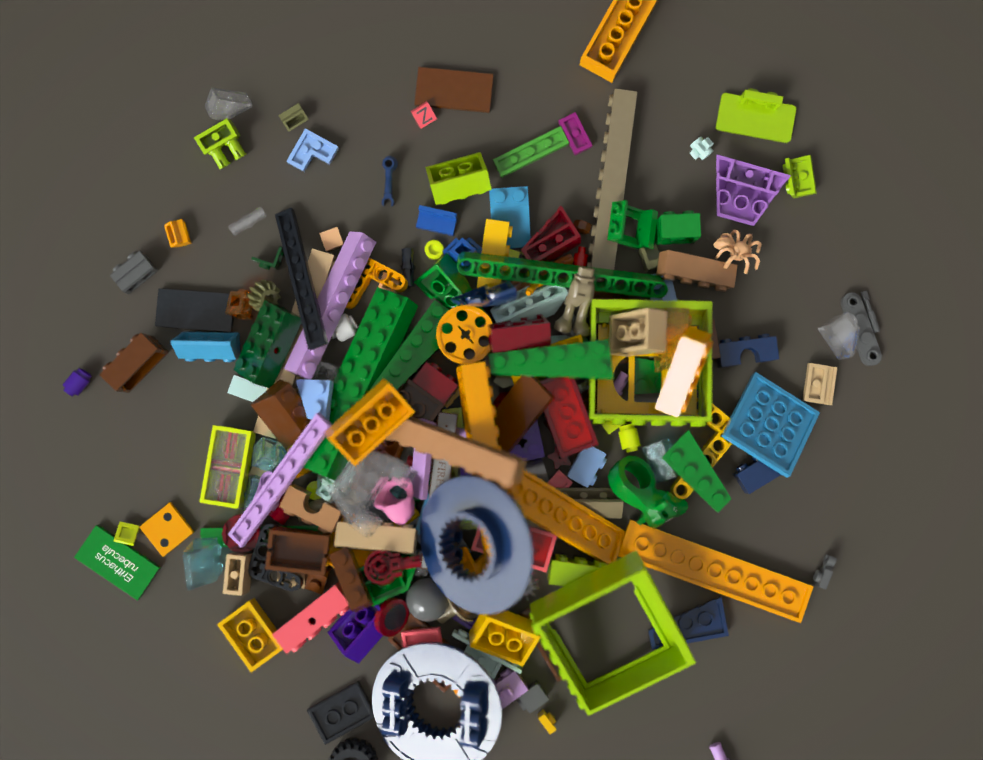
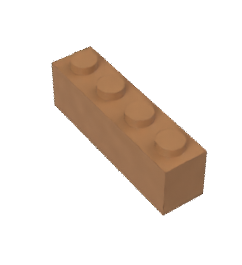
[656,250,738,292]

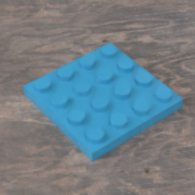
[721,372,820,478]

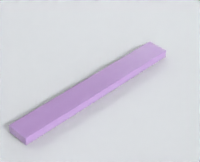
[228,413,333,547]

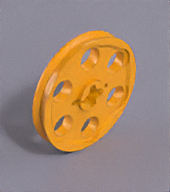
[436,305,493,364]

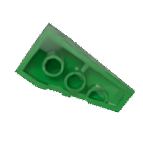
[414,253,486,327]

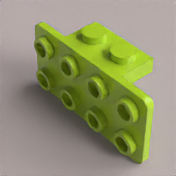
[716,89,796,143]

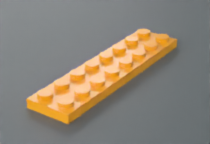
[496,469,626,565]

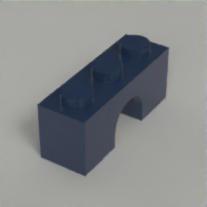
[717,334,779,368]

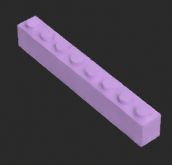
[284,231,376,380]

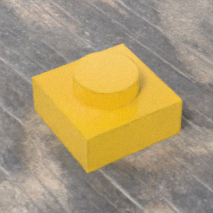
[537,709,557,735]

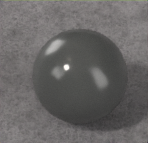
[406,578,449,621]

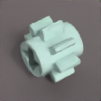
[690,137,714,160]

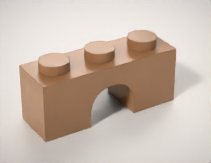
[279,484,346,534]

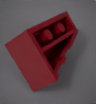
[521,206,581,262]
[488,314,551,353]

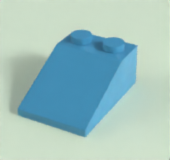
[489,186,530,249]

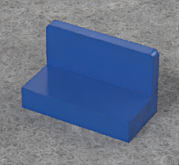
[416,205,457,236]

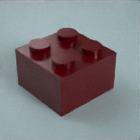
[413,362,459,405]

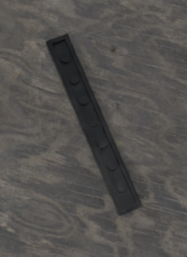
[275,207,328,351]

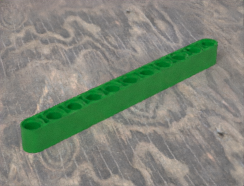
[457,252,668,298]

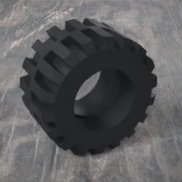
[329,738,378,760]

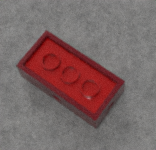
[540,377,599,458]

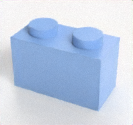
[566,447,607,488]

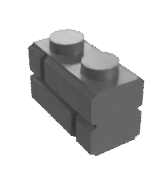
[110,251,159,294]

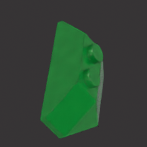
[360,554,416,607]

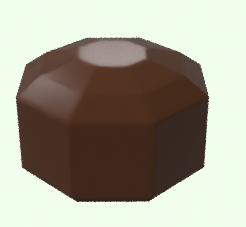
[573,219,592,234]

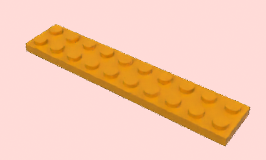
[618,519,814,623]

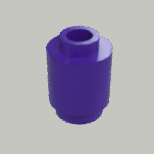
[62,367,92,397]

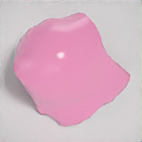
[374,476,415,525]

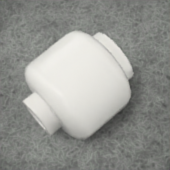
[332,313,358,342]

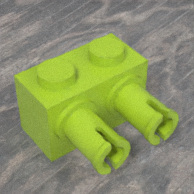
[194,118,247,170]

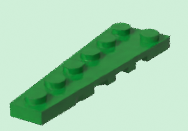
[370,300,465,391]
[489,339,613,380]

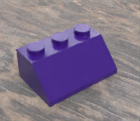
[328,603,383,664]

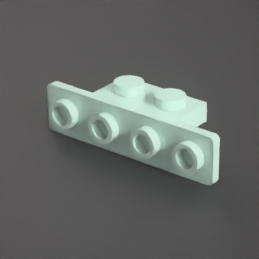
[452,629,522,679]

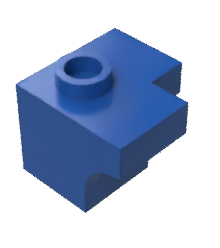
[443,237,482,266]

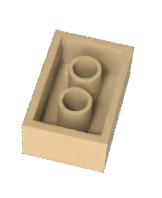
[609,308,667,357]

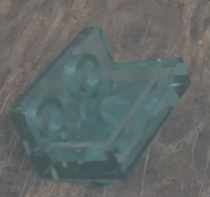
[642,438,679,484]

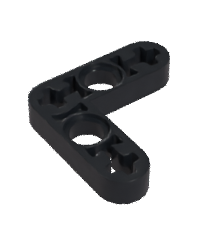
[248,523,304,592]

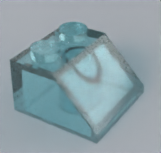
[183,537,223,590]

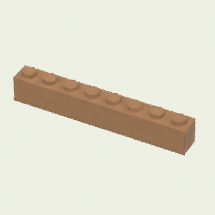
[386,416,526,487]

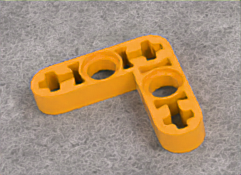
[345,258,408,309]

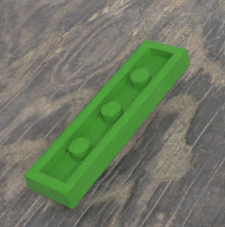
[493,126,569,178]

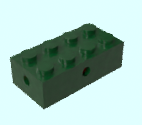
[233,300,301,388]

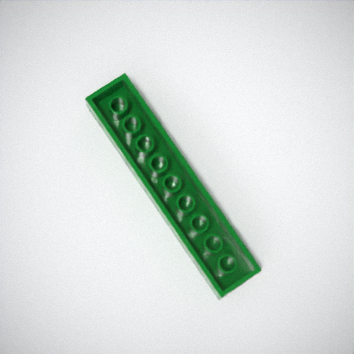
[304,287,418,482]

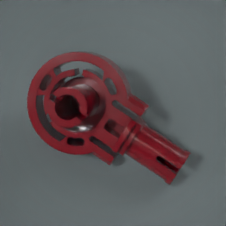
[364,550,422,585]

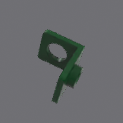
[251,246,284,270]

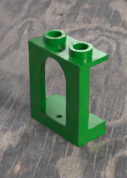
[607,200,658,250]

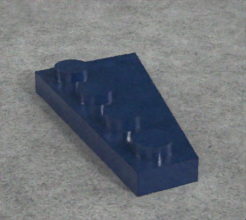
[648,596,729,650]

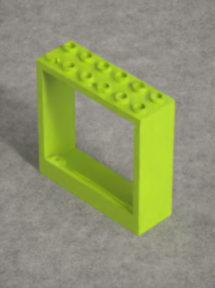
[529,550,696,716]

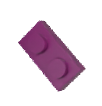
[558,112,592,156]

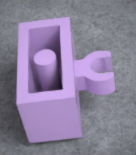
[492,668,528,709]

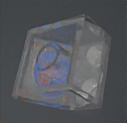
[817,312,860,360]

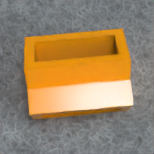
[164,219,192,248]

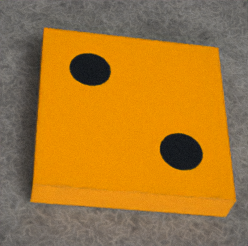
[139,502,194,557]

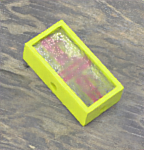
[199,425,256,509]

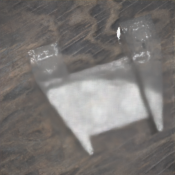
[320,451,418,537]

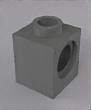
[518,680,549,713]

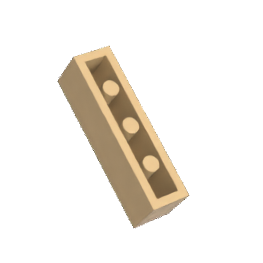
[334,519,418,555]

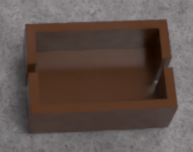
[100,333,169,393]
[265,526,332,576]

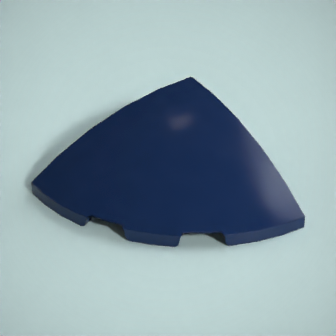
[451,281,517,307]

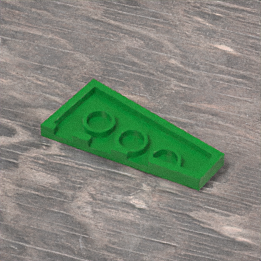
[634,357,698,394]
[660,430,731,513]

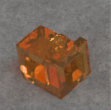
[225,289,253,319]

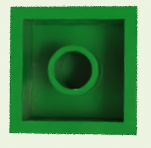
[656,211,701,245]

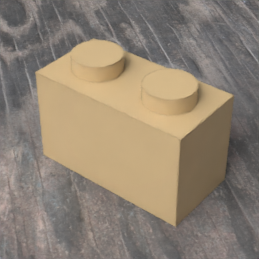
[223,552,253,596]

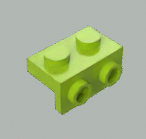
[783,155,817,198]

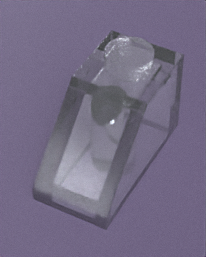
[204,87,252,120]

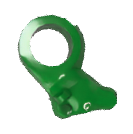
[608,456,688,529]

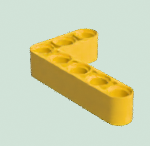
[670,398,732,499]

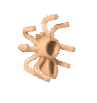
[713,230,762,274]

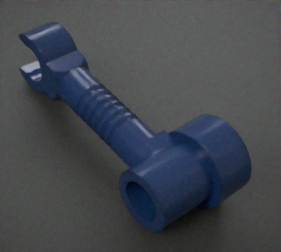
[382,156,398,207]

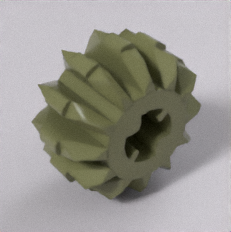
[247,279,282,311]

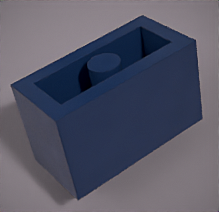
[733,457,781,494]

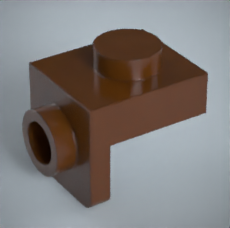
[304,565,332,594]

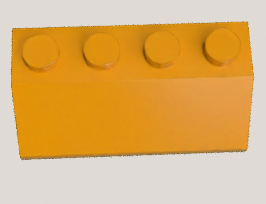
[324,378,415,466]

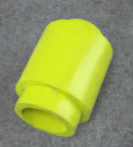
[618,424,641,453]

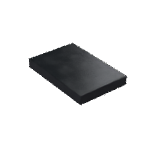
[307,681,375,745]

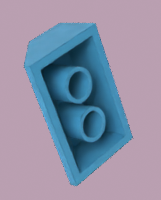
[171,332,241,362]

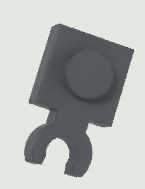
[813,554,837,590]

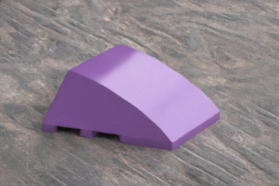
[716,154,791,226]

